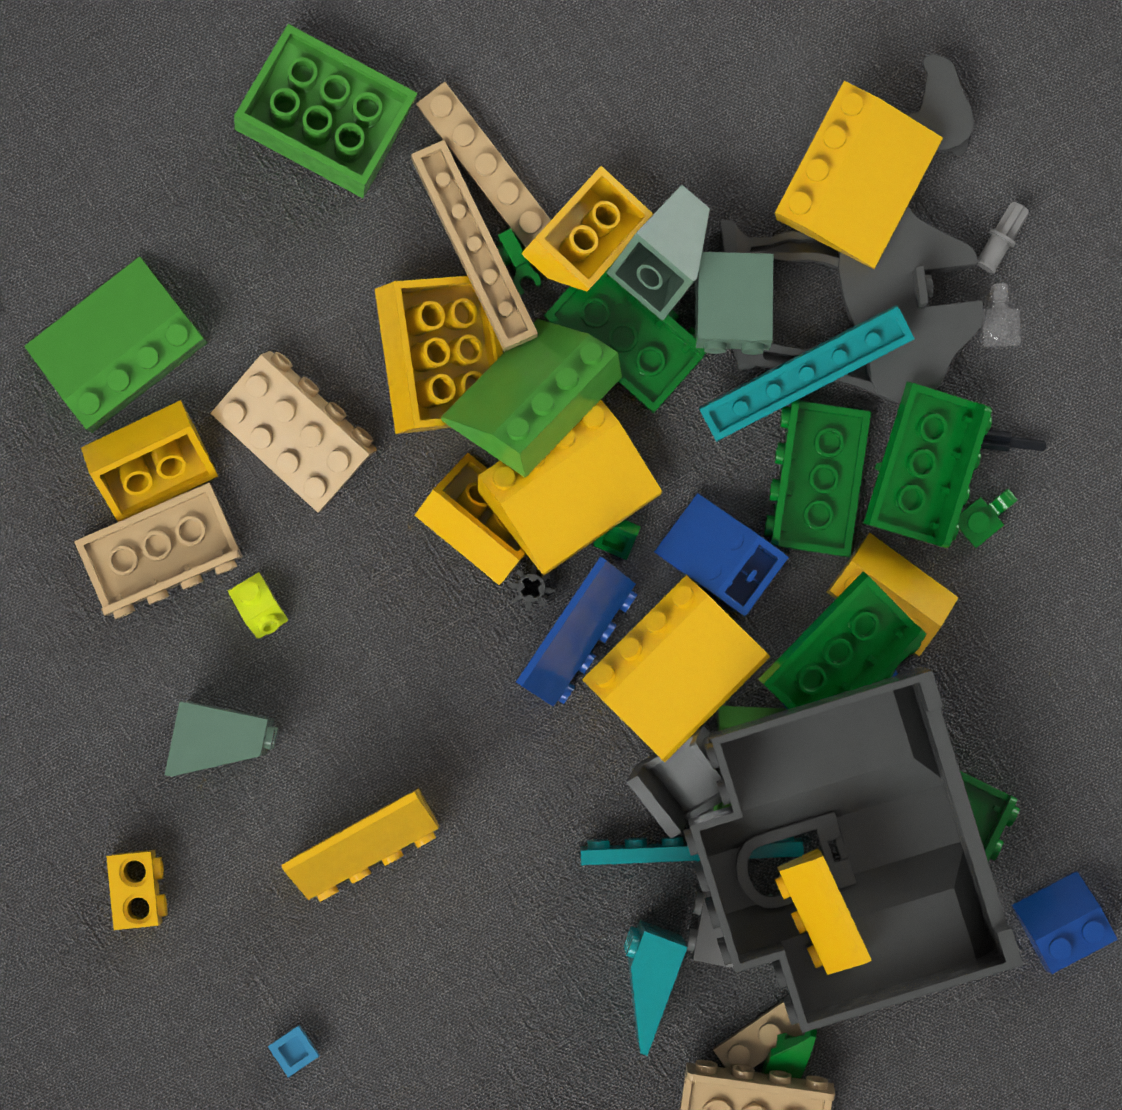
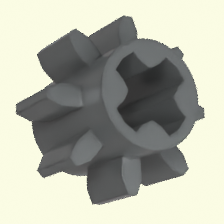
[509,565,554,611]

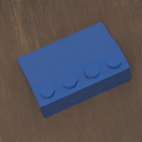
[516,556,638,707]

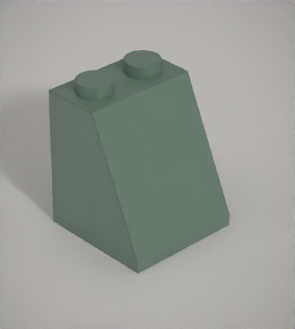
[606,185,710,321]
[695,252,774,355]
[164,701,279,777]

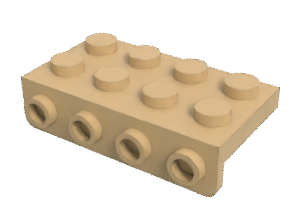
[210,351,377,513]
[74,482,243,620]
[680,1060,835,1110]

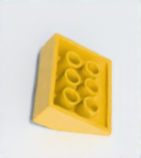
[775,81,943,270]
[375,276,503,434]
[477,400,662,576]
[582,575,770,762]
[281,788,440,902]

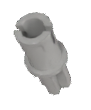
[977,202,1029,274]

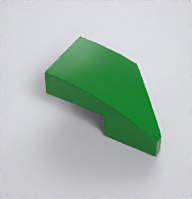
[761,1029,817,1079]

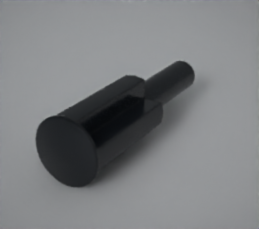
[981,429,1046,452]

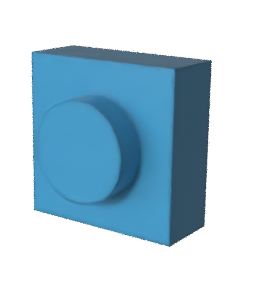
[268,1024,320,1077]

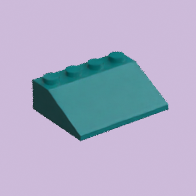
[623,920,688,1056]

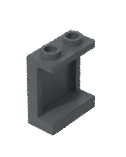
[626,725,722,839]

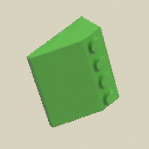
[234,24,418,198]
[24,256,208,433]
[441,319,622,478]

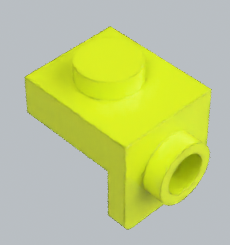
[228,572,288,639]

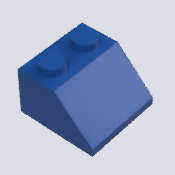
[1011,871,1118,974]

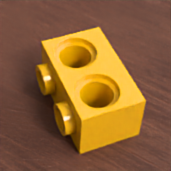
[106,850,168,930]

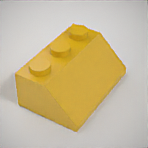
[521,166,653,292]
[81,400,218,522]
[414,453,526,585]
[826,533,958,657]
[774,848,872,975]

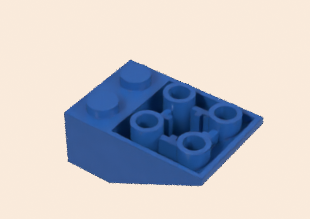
[654,493,789,618]

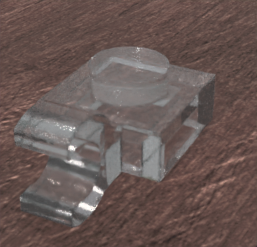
[981,283,1021,347]

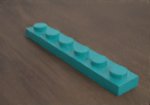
[699,305,915,442]
[580,836,804,865]

